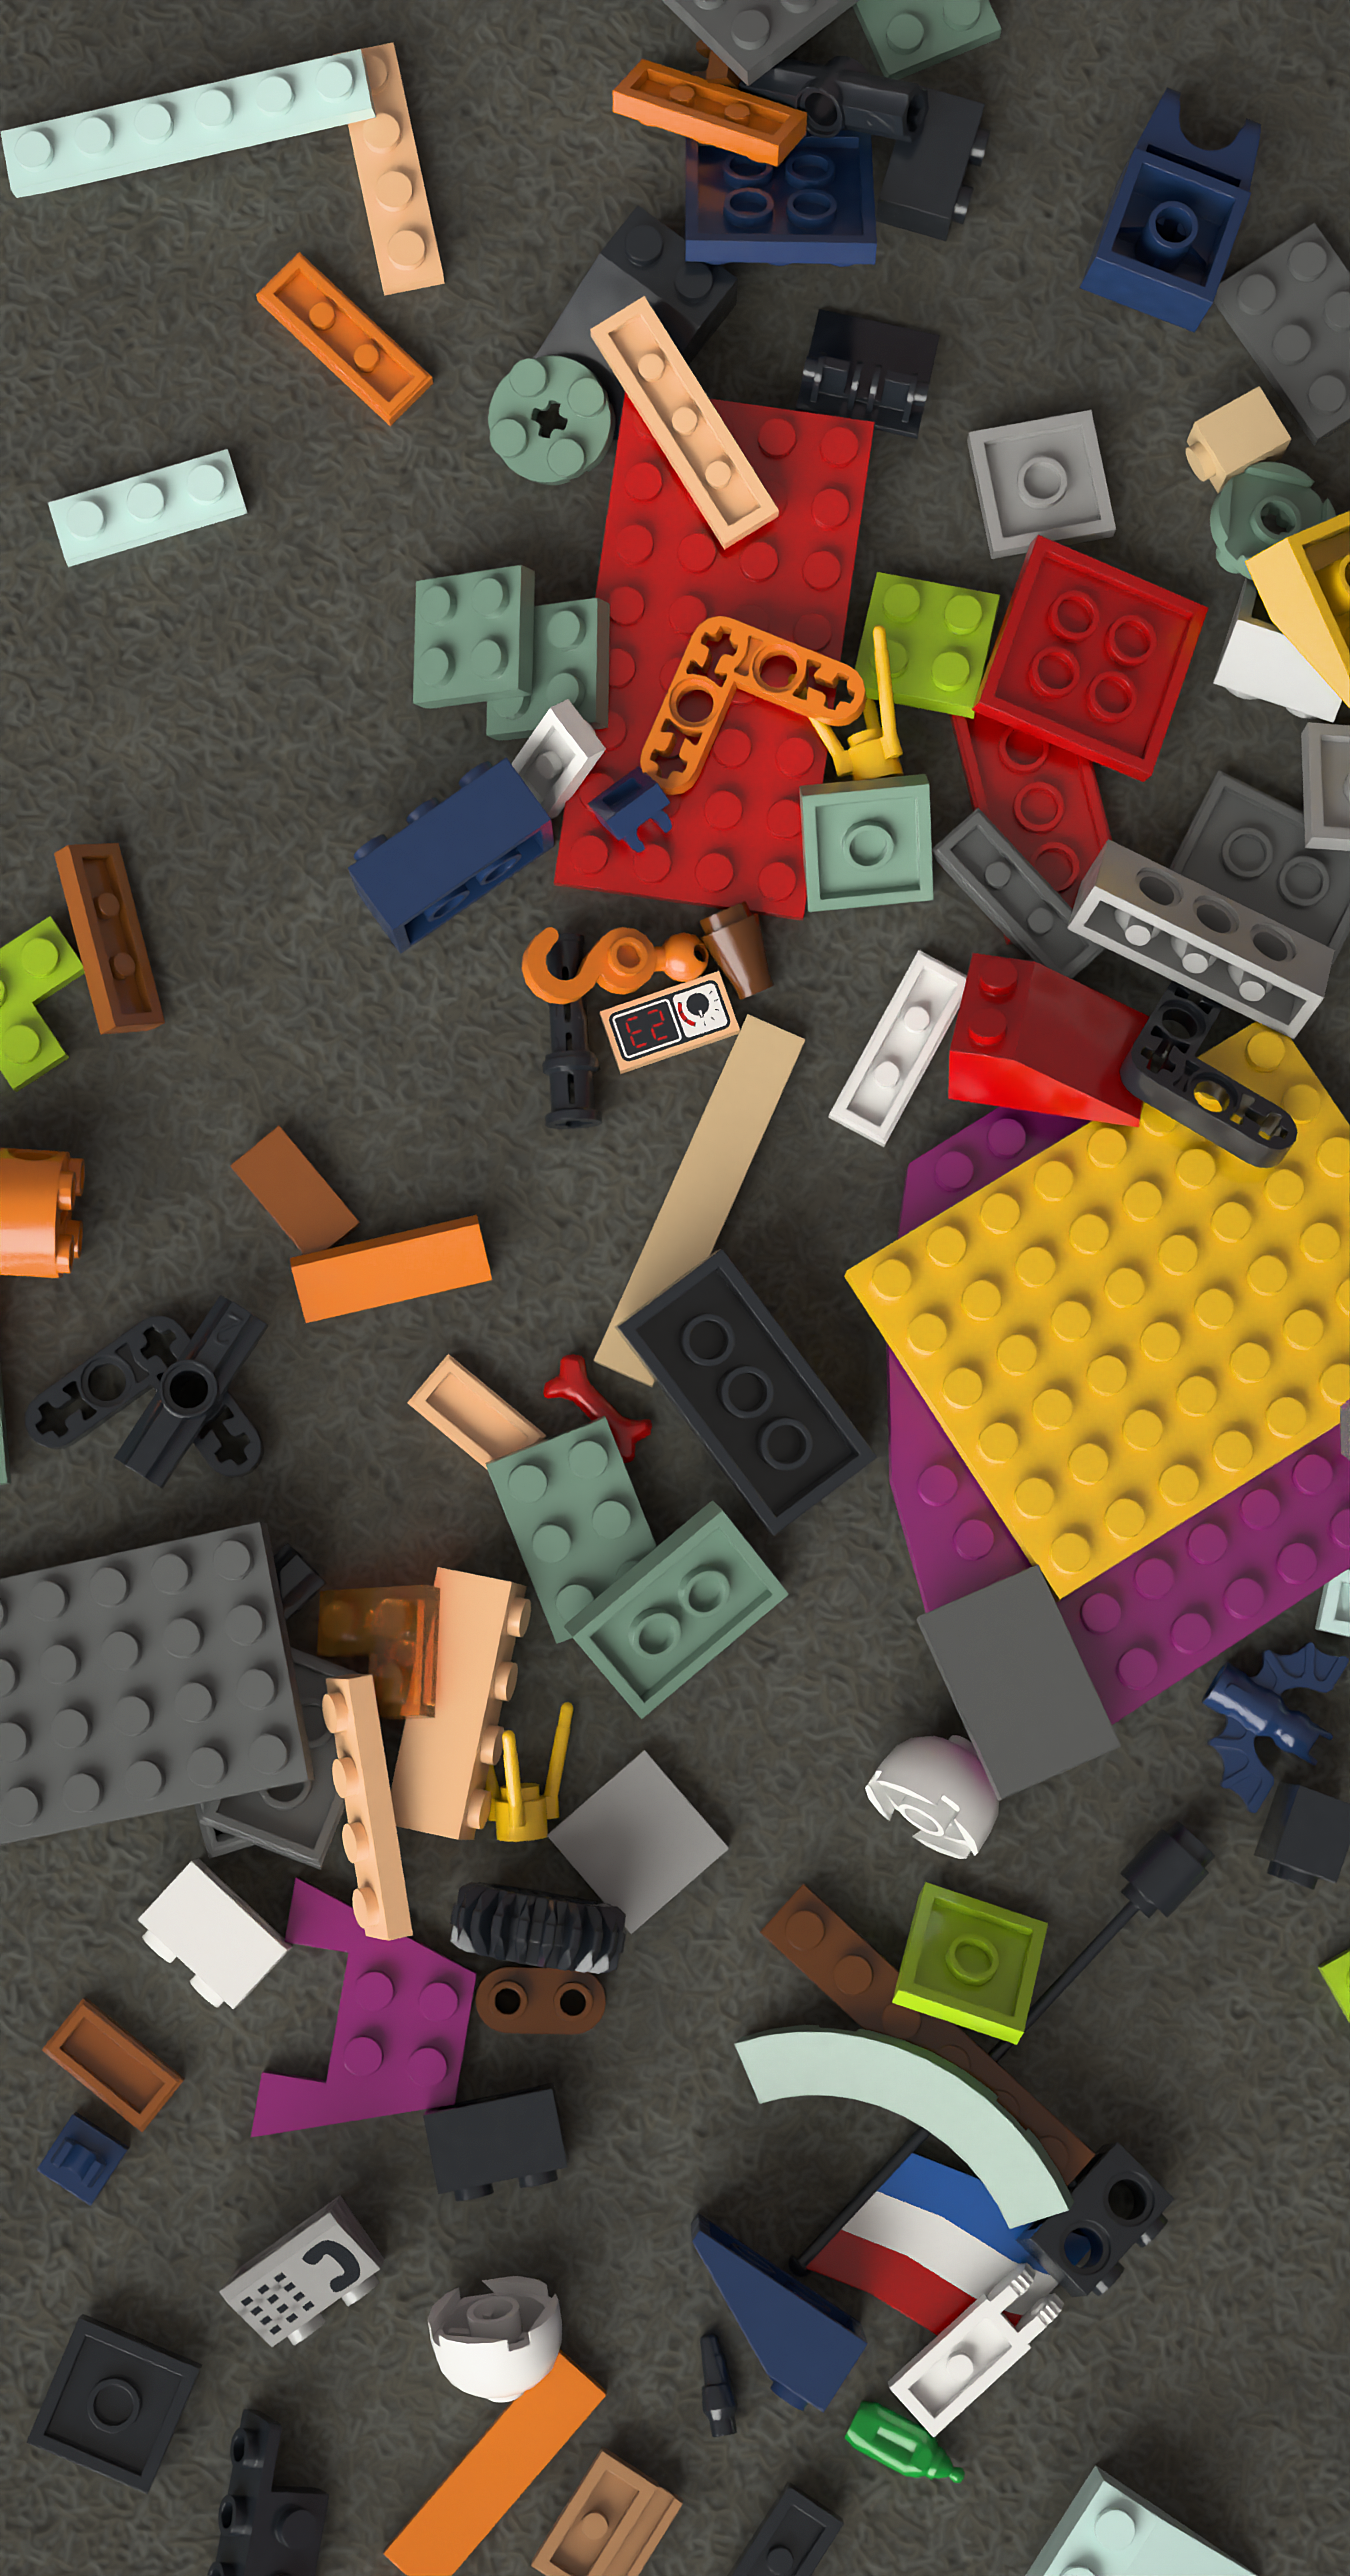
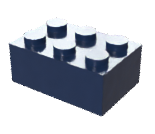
[348,757,554,954]

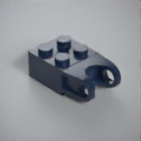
[1079,87,1261,333]

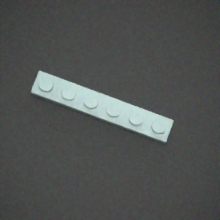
[0,49,376,198]

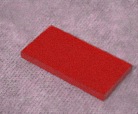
[949,712,1112,945]

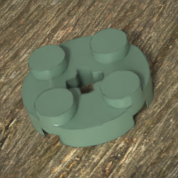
[488,356,615,485]
[1210,462,1336,581]

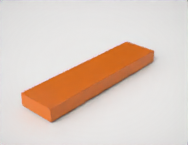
[383,2349,607,2576]

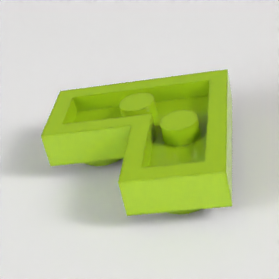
[0,916,85,1092]

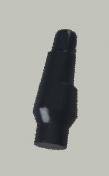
[700,2333,738,2437]

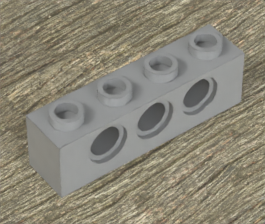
[1067,839,1335,1039]

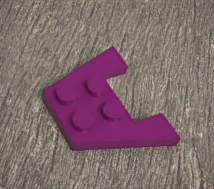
[251,1876,477,2137]

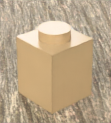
[1186,386,1291,493]

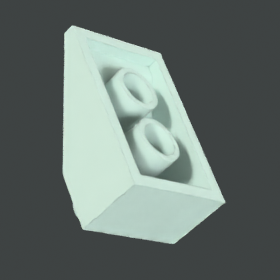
[1025,2465,1258,2576]

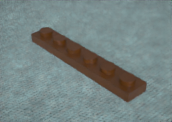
[760,1884,1096,2186]

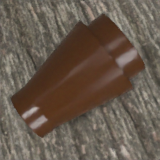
[700,901,774,1000]

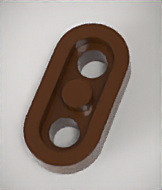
[476,1966,606,2035]

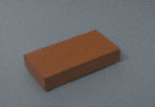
[230,1126,361,1255]
[42,1997,185,2132]

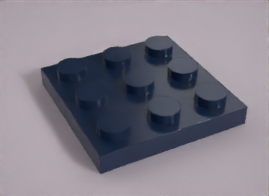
[685,130,877,267]

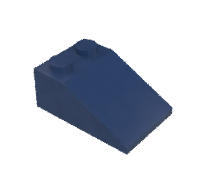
[691,2213,868,2413]

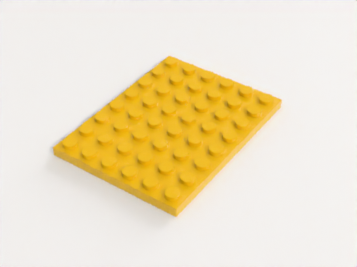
[844,1021,1350,1603]

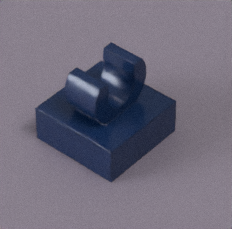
[587,766,672,853]
[36,2112,130,2206]

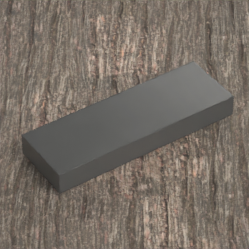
[932,808,1106,980]

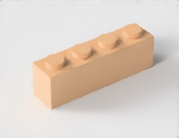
[391,1567,531,1840]

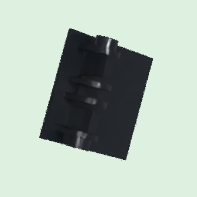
[795,309,940,439]

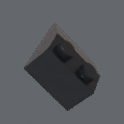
[533,205,738,443]

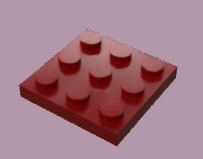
[972,535,1208,782]

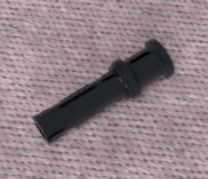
[542,933,602,1129]

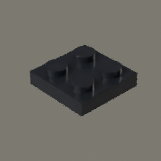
[26,2314,202,2494]

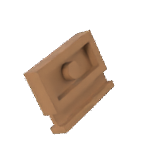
[531,2446,683,2576]

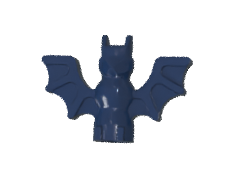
[1202,1642,1349,1813]

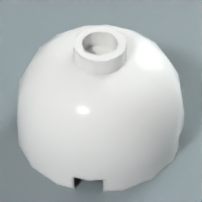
[865,1735,999,1859]
[427,2276,562,2402]

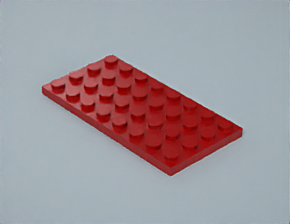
[554,391,875,921]

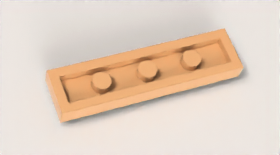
[333,42,445,296]
[590,296,779,550]
[322,1674,413,1941]

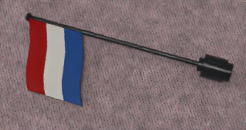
[788,1821,1216,2336]

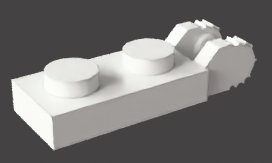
[888,2262,1064,2437]

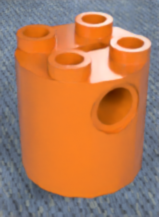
[0,1148,85,1278]

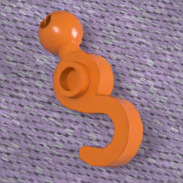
[522,927,709,1004]

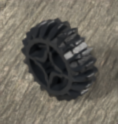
[450,1882,627,1974]

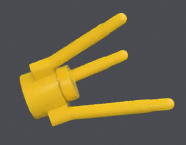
[788,625,904,781]
[485,1702,574,1842]

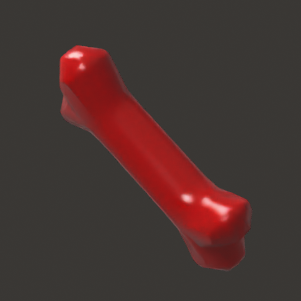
[543,1354,652,1463]

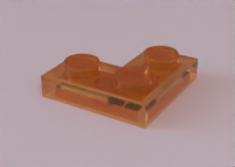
[317,1585,440,1720]

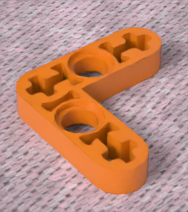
[640,616,867,795]

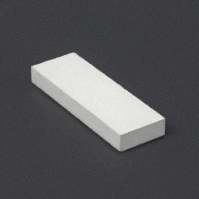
[829,950,967,1147]

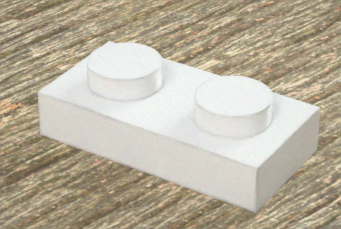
[512,699,606,819]

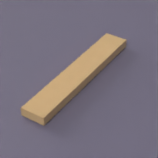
[594,1014,805,1387]

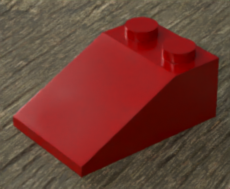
[948,953,1153,1127]

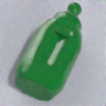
[844,2400,965,2483]

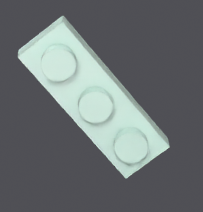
[48,449,247,567]

